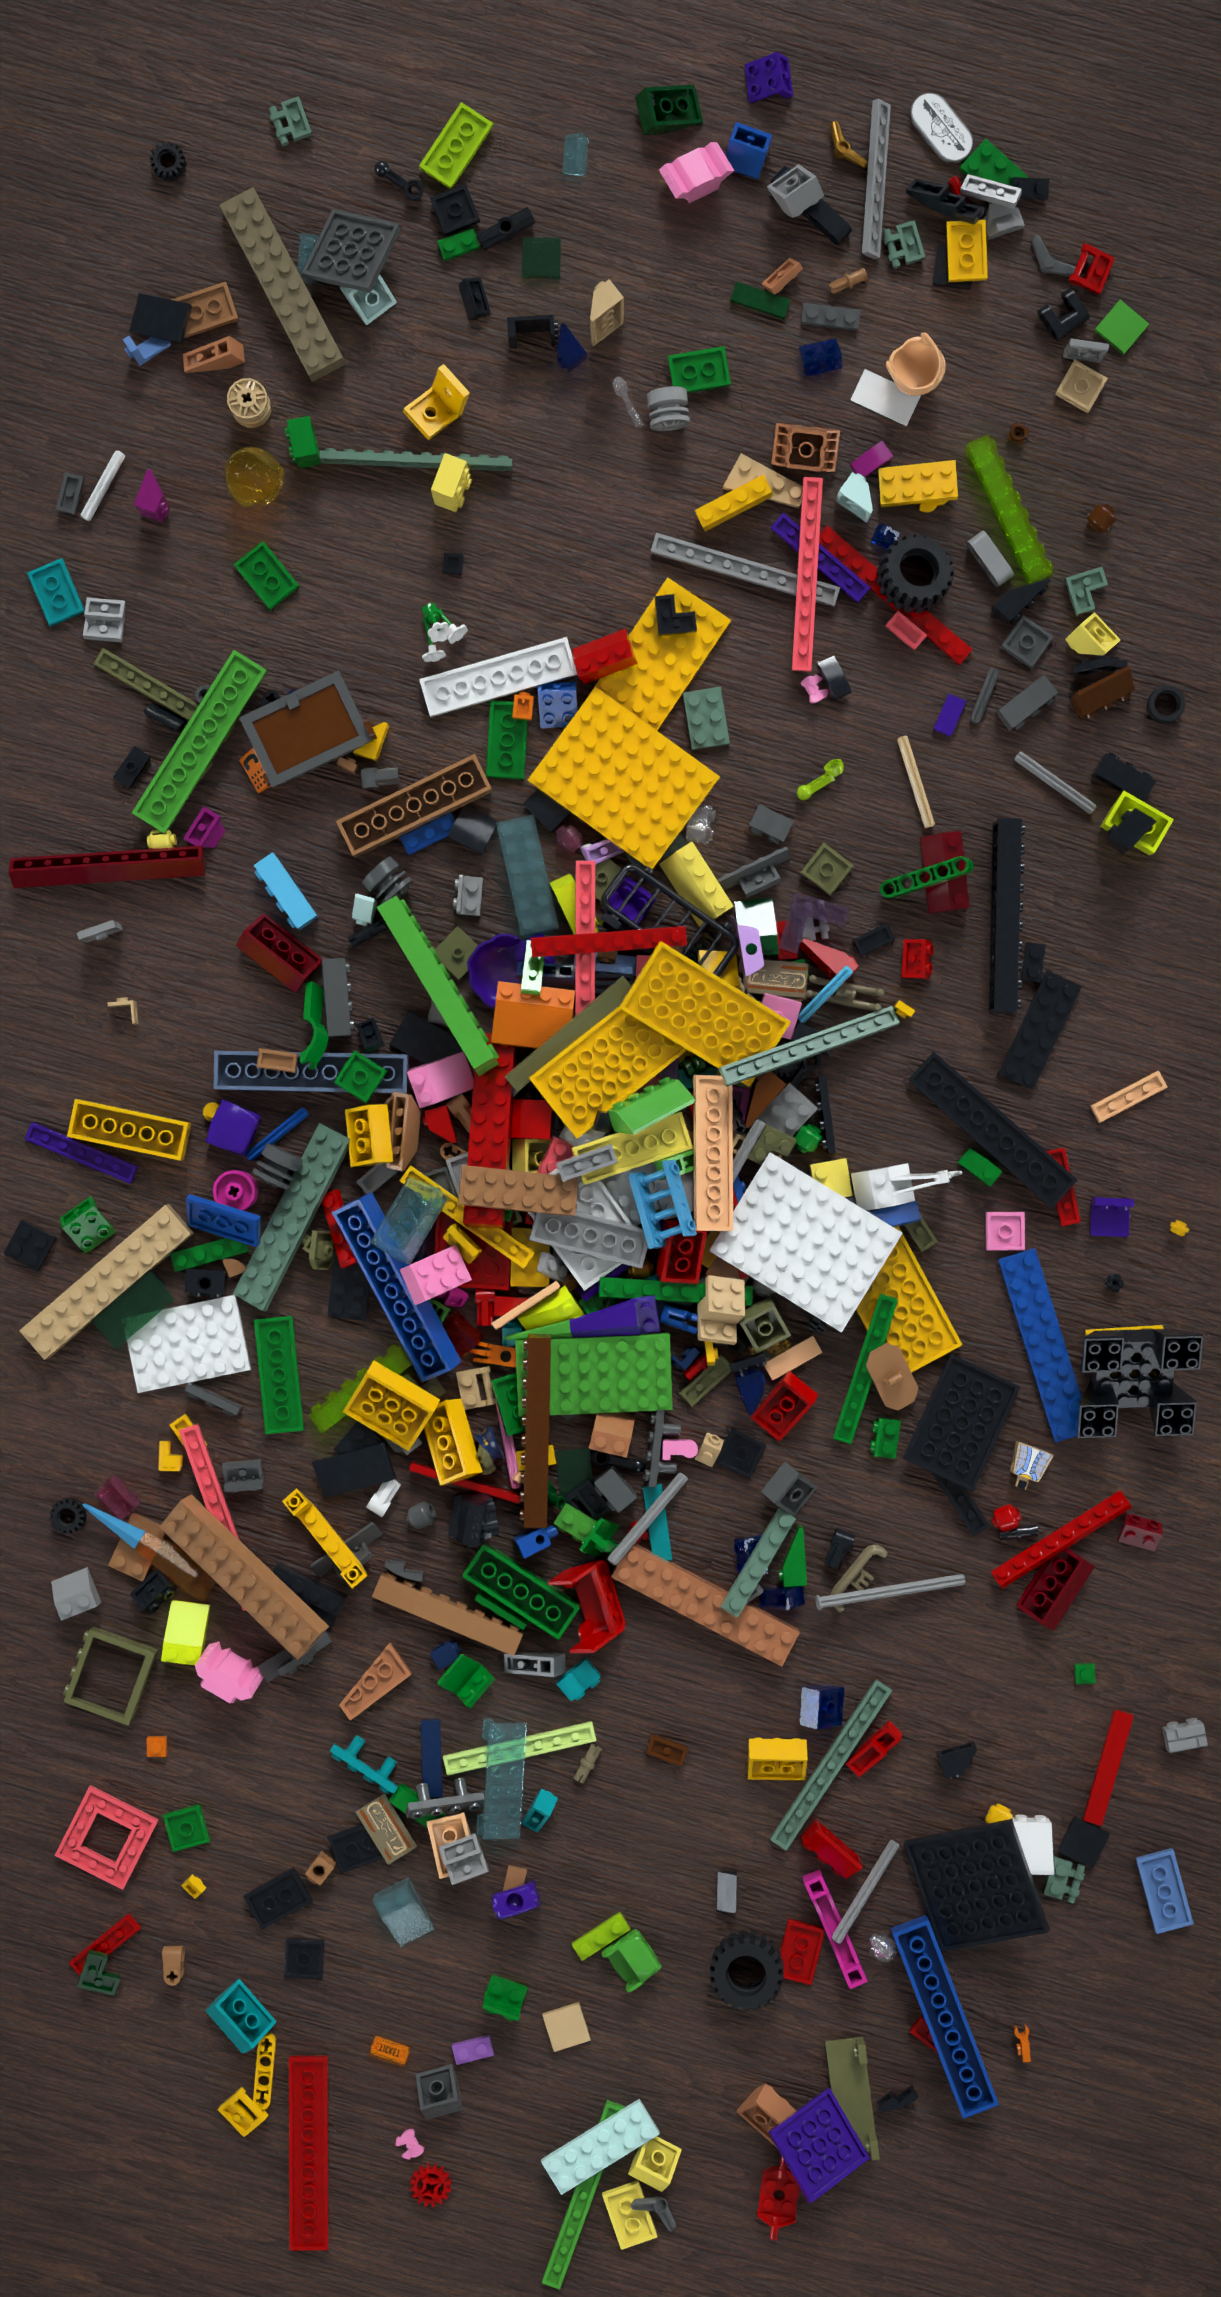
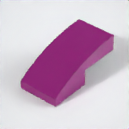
[849,441,893,478]

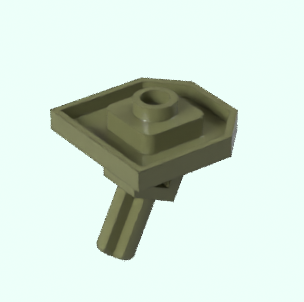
[301,1230,335,1270]

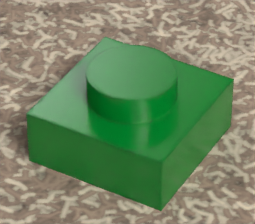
[1074,1663,1096,1684]

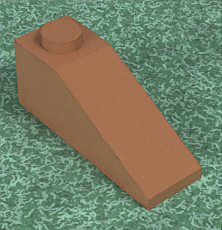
[183,336,245,373]

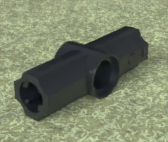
[477,207,535,250]

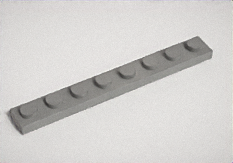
[862,99,891,259]

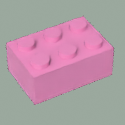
[400,1245,472,1305]

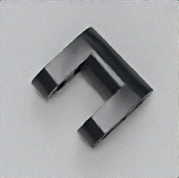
[1037,288,1090,341]

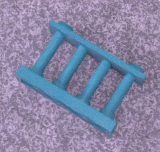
[628,1160,697,1249]

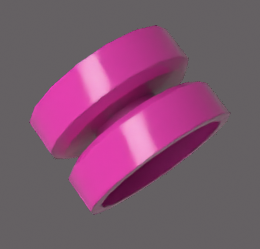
[213,1170,259,1211]

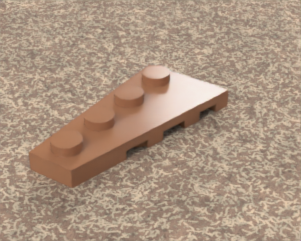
[339,1643,412,1721]

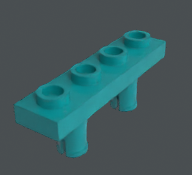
[330,1735,398,1794]

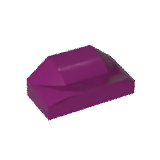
[183,806,226,848]

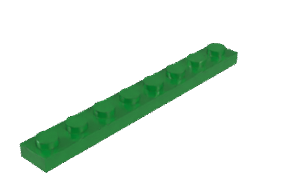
[599,1277,753,1306]
[833,1293,898,1444]

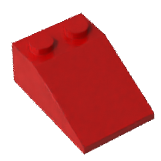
[750,1371,818,1442]

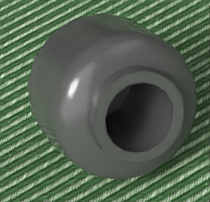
[406,1502,436,1530]

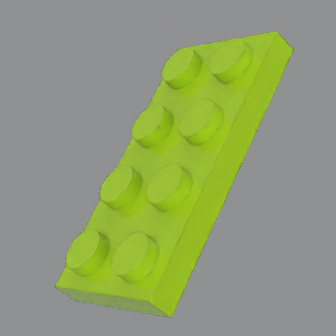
[419,102,493,190]

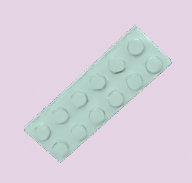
[541,2099,660,2195]

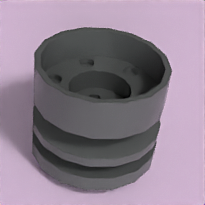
[362,856,413,904]
[252,1143,303,1190]

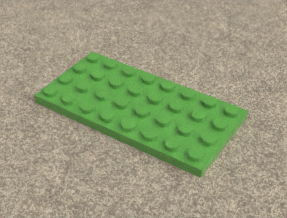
[515,1333,673,1417]

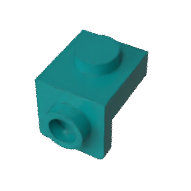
[502,1317,522,1347]

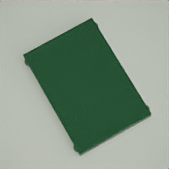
[556,1448,593,1500]

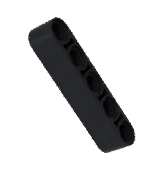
[770,166,852,245]

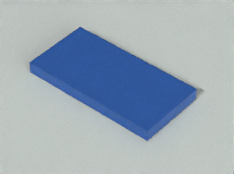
[186,1194,260,1247]

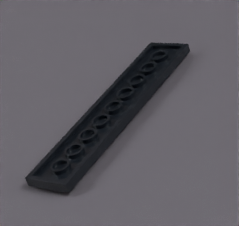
[908,1051,1078,1209]

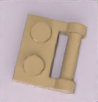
[456,1366,497,1410]

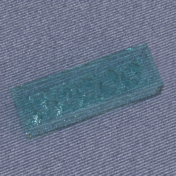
[496,814,559,937]

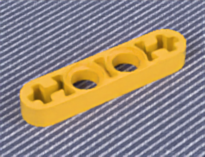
[253,2032,276,2110]

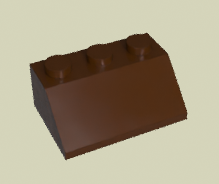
[1070,666,1135,720]

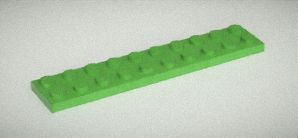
[132,650,268,834]

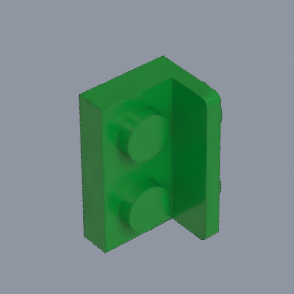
[870,1417,901,1459]

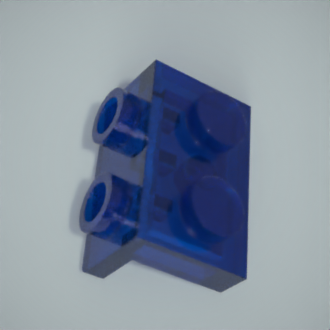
[799,338,842,376]

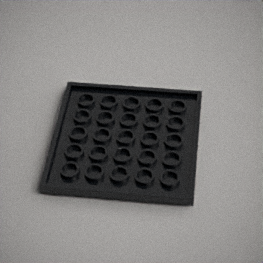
[904,1819,1050,1952]

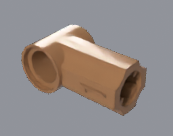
[446,1093,471,1133]

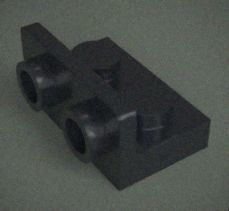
[130,1568,178,1614]

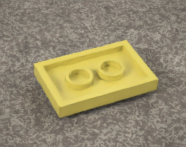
[602,2180,657,2250]

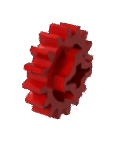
[410,2162,452,2207]

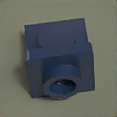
[671,1347,700,1370]

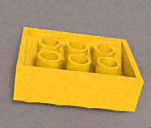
[343,1361,440,1451]

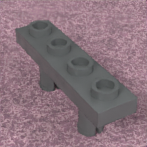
[643,1410,681,1487]
[405,1778,485,1819]

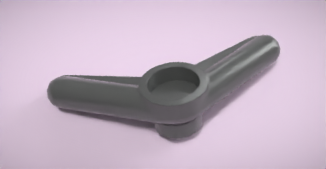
[1031,235,1076,277]
[631,2196,676,2232]

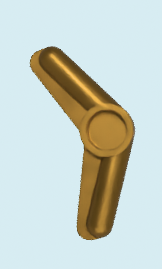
[830,121,868,169]

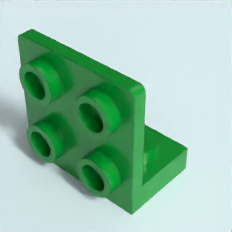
[60,1196,116,1254]
[437,1654,495,1708]
[482,1974,528,2021]

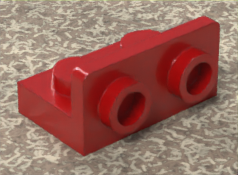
[902,939,934,979]

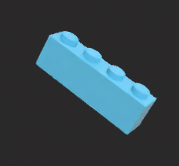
[254,852,318,930]

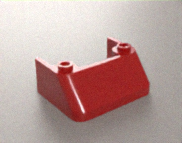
[548,1560,625,1653]

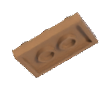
[171,282,239,338]
[108,1512,166,1582]

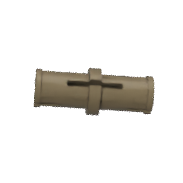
[573,1743,602,1784]

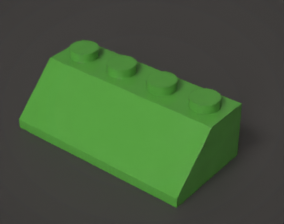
[607,1077,695,1135]

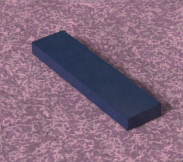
[421,1719,443,1797]

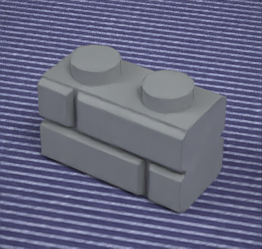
[1162,1718,1208,1753]

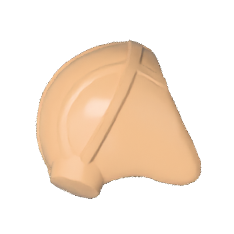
[886,332,946,396]

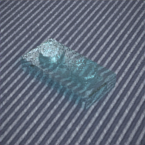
[297,233,320,274]

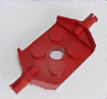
[757,2155,800,2240]

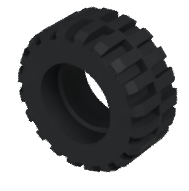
[876,534,954,613]
[710,1930,784,2011]

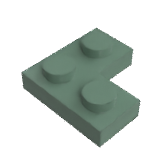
[1064,567,1108,616]

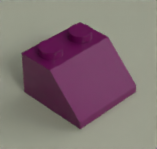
[134,469,170,522]

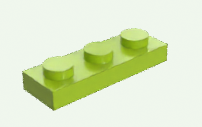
[572,1912,630,1961]

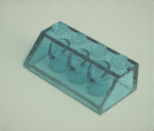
[371,1177,448,1264]

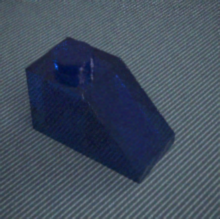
[556,322,587,372]
[760,1586,805,1610]

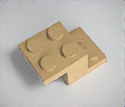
[697,1275,745,1345]

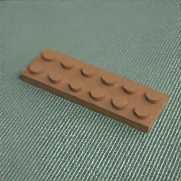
[458,1165,578,1217]

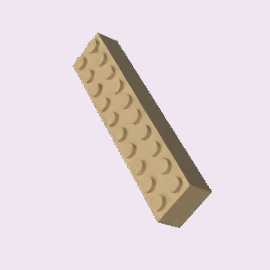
[19,1204,194,1360]

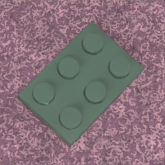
[683,687,730,751]

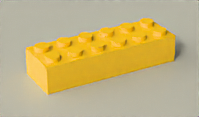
[67,1099,192,1161]

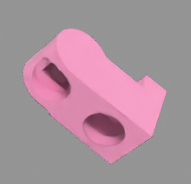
[662,1439,698,1460]

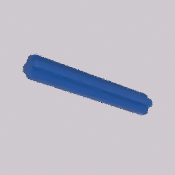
[246,1107,309,1161]

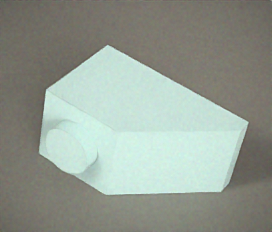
[352,894,378,926]

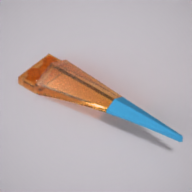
[82,1504,216,1602]

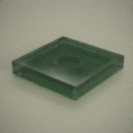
[522,237,561,279]

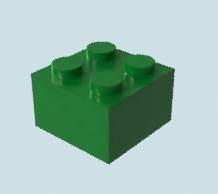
[285,416,321,469]

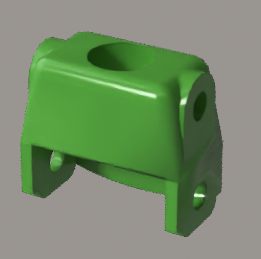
[602,1929,662,1992]

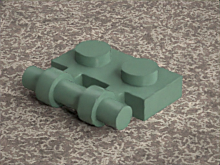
[269,96,312,146]
[883,220,925,269]
[1042,1856,1085,1903]

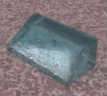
[562,133,588,176]

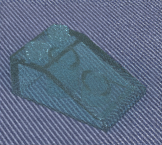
[373,1877,435,1947]

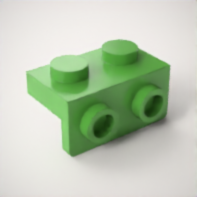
[554,1503,597,1543]

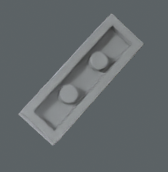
[960,174,1022,209]
[556,1144,618,1182]

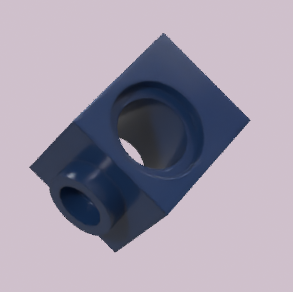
[430,1638,461,1670]

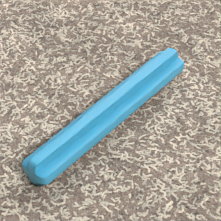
[797,966,853,1023]

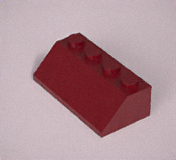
[920,831,970,914]
[236,913,322,993]
[1016,1548,1095,1631]

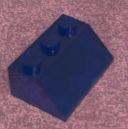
[734,1366,767,1416]

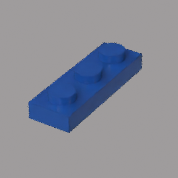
[400,812,455,855]

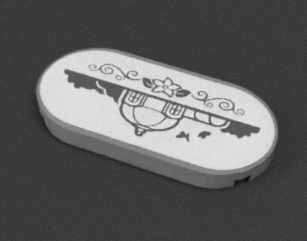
[911,93,973,163]

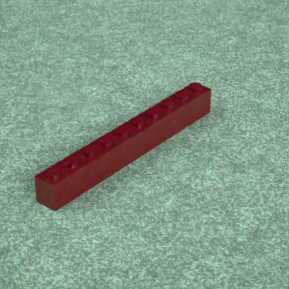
[8,846,206,888]

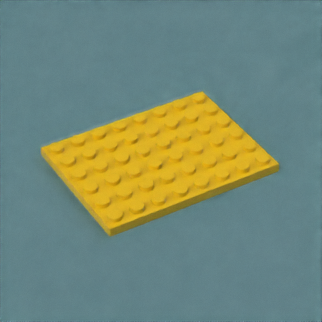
[528,687,720,870]

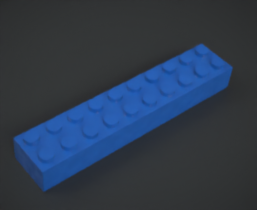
[332,1192,462,1382]
[890,1915,999,2119]

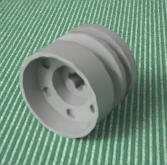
[647,386,690,431]

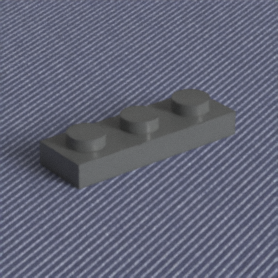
[801,303,861,331]
[184,1382,242,1416]

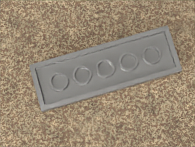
[529,1211,648,1269]

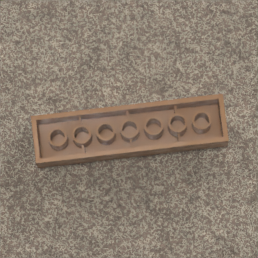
[336,754,493,858]

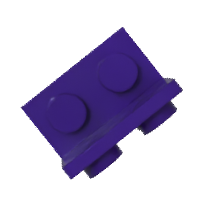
[744,52,793,103]
[601,875,657,930]
[1090,1197,1134,1237]

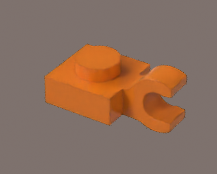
[1013,2025,1031,2063]

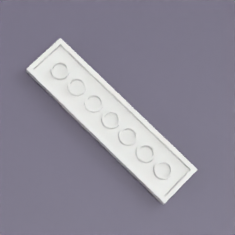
[419,637,578,717]

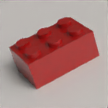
[656,1219,707,1284]

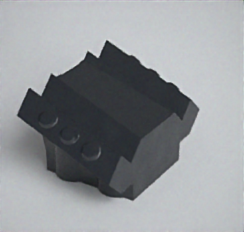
[448,1492,499,1547]

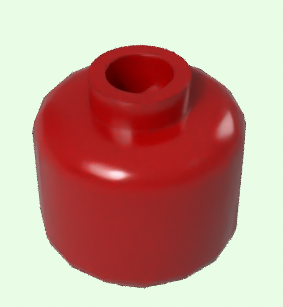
[991,1504,1022,1532]

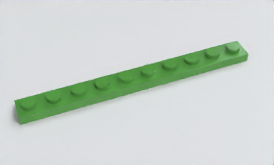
[542,2100,625,2290]

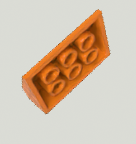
[491,981,575,1049]

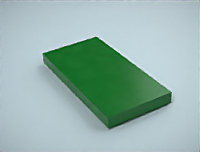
[486,700,528,780]

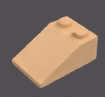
[427,1812,471,1879]

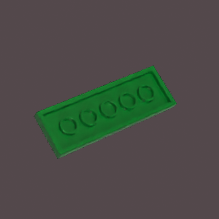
[254,1315,305,1434]

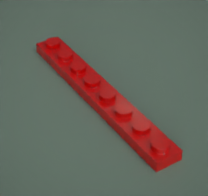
[530,926,687,957]
[991,1490,1132,1589]

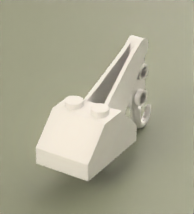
[851,1163,962,1210]

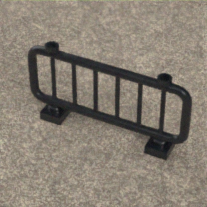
[599,864,739,977]

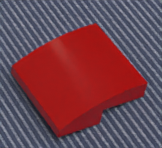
[511,1099,552,1140]

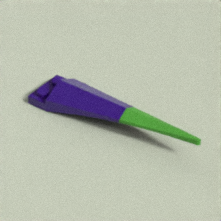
[504,1295,661,1340]

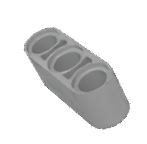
[966,531,1014,587]

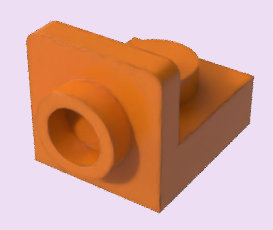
[512,692,534,721]

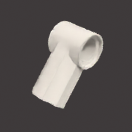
[366,1480,401,1517]

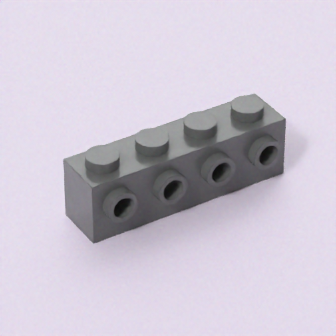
[320,958,354,1037]

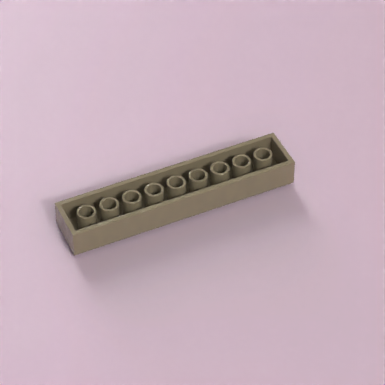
[220,187,345,382]

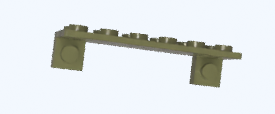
[825,2036,880,2160]

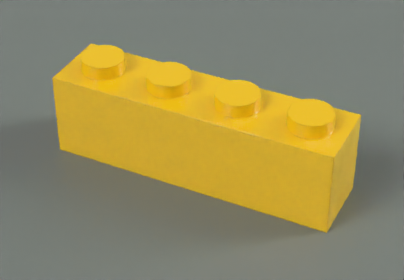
[695,474,774,532]

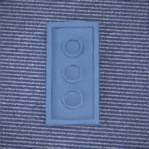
[1135,1848,1194,1934]

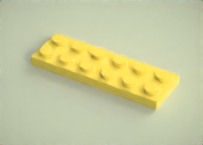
[571,1112,693,1185]

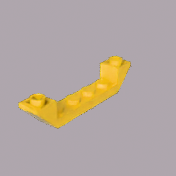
[282,1488,368,1589]

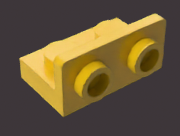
[443,1224,483,1264]

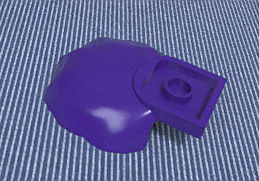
[467,932,557,1009]

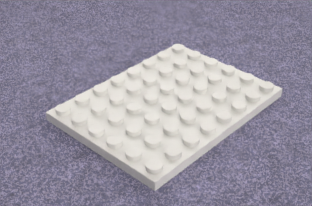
[709,1152,902,1332]

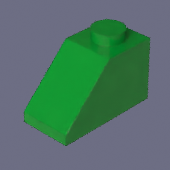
[957,1148,1002,1187]

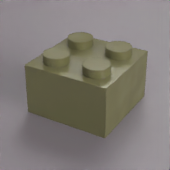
[739,1296,791,1353]

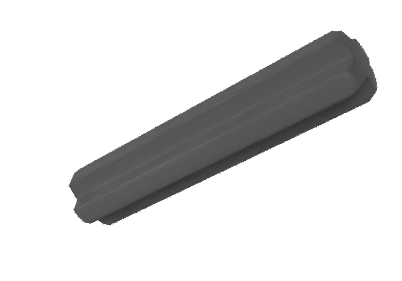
[970,669,999,724]

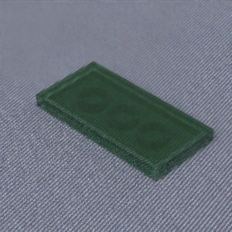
[91,1270,175,1349]

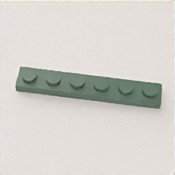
[720,1508,796,1618]

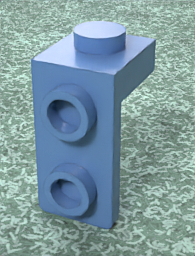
[123,336,171,366]

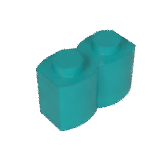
[556,1657,601,1702]

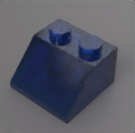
[800,1685,844,1730]

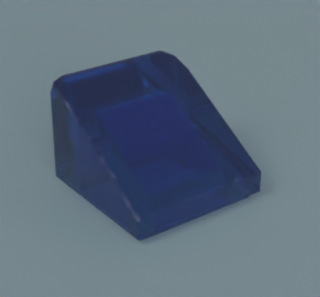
[871,524,900,549]

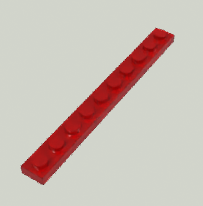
[819,525,973,665]

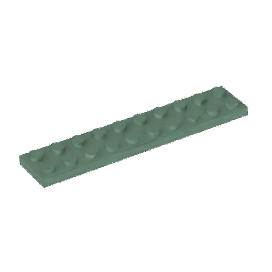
[233,1123,350,1312]

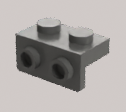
[222,1459,264,1493]

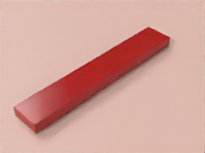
[409,1461,520,1504]
[1082,1709,1134,1826]

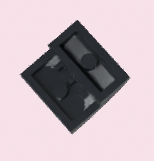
[523,789,572,833]
[447,805,499,855]

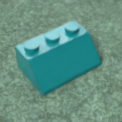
[205,1979,277,2054]

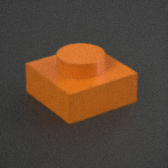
[147,1736,167,1757]

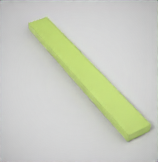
[443,1721,596,1776]

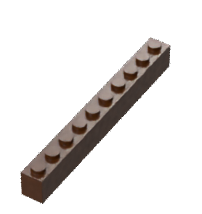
[520,1334,551,1528]

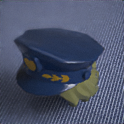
[473,1426,505,1475]

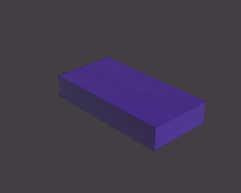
[933,694,966,737]

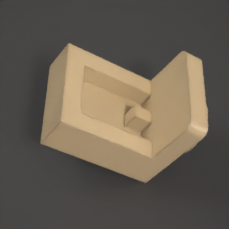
[695,1433,724,1467]

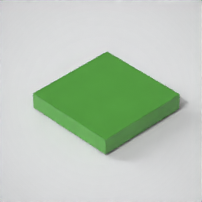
[1094,300,1149,355]

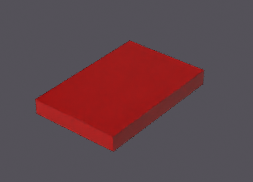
[780,1919,825,1985]

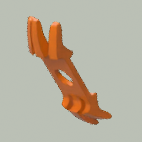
[470,1341,516,1368]

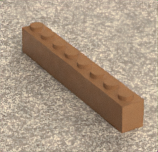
[372,1572,523,1656]

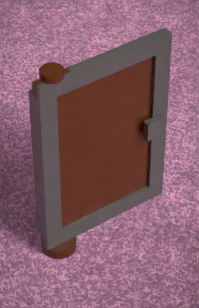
[239,671,378,788]

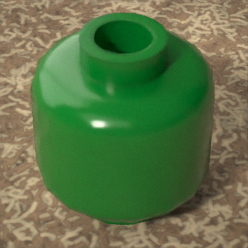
[794,1124,822,1153]

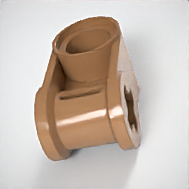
[162,1946,185,1986]

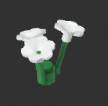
[422,603,468,662]

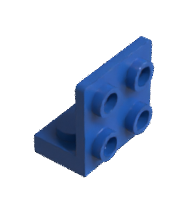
[538,682,578,728]

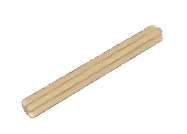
[897,736,935,828]

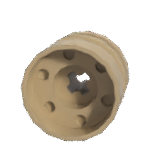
[227,378,271,428]

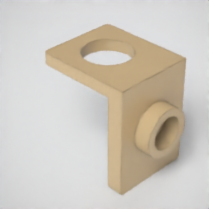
[107,997,139,1024]

